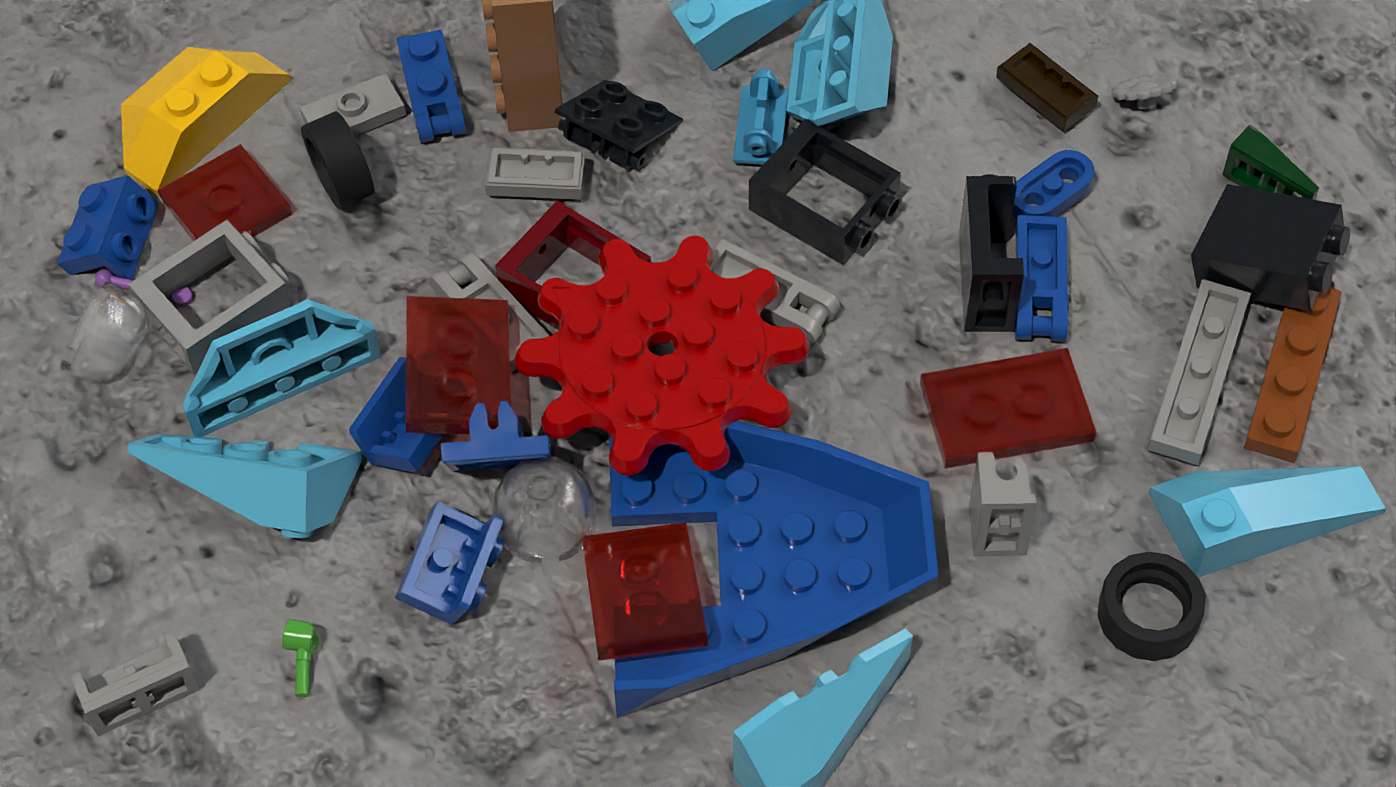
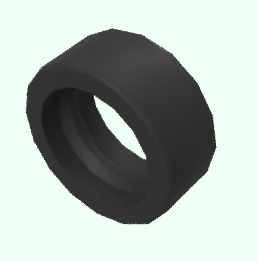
[301,111,375,209]
[1097,552,1206,661]

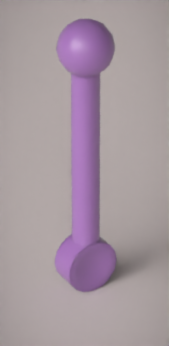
[95,269,193,307]

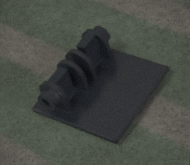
[554,79,683,171]

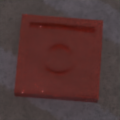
[158,144,293,241]

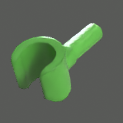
[282,619,319,698]

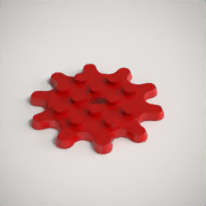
[514,235,810,475]

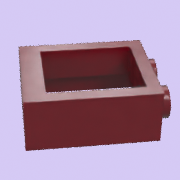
[495,201,651,331]

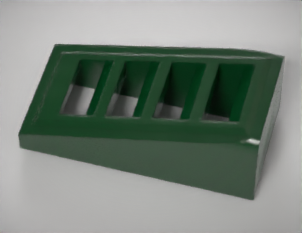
[1222,125,1319,200]

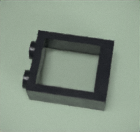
[749,118,902,265]

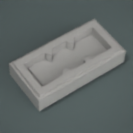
[300,73,406,136]
[485,147,586,200]

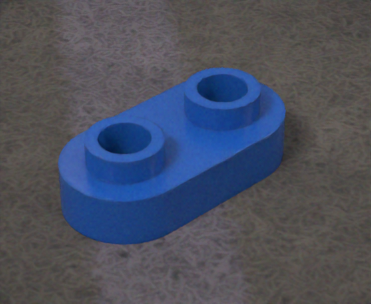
[1012,150,1095,219]

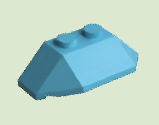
[786,0,893,126]
[182,299,381,437]

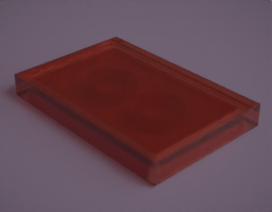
[405,296,511,434]
[920,348,1096,469]
[582,522,708,661]

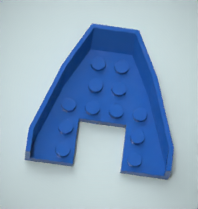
[609,421,939,718]

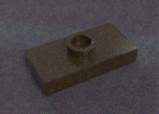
[996,43,1099,131]

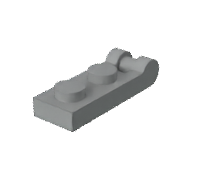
[710,239,841,346]
[429,252,549,373]

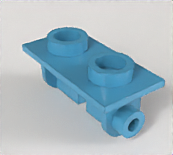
[733,69,788,165]

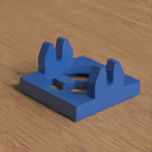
[441,401,553,471]

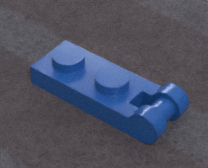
[396,29,466,143]
[1014,215,1068,342]

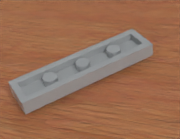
[1147,279,1251,465]

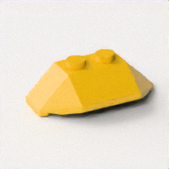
[121,47,291,197]

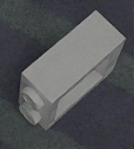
[128,220,291,375]

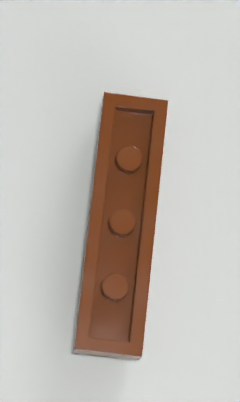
[1244,288,1342,463]

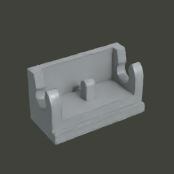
[969,452,1037,556]
[70,629,200,736]

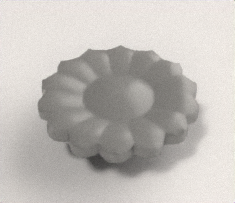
[1112,74,1177,109]

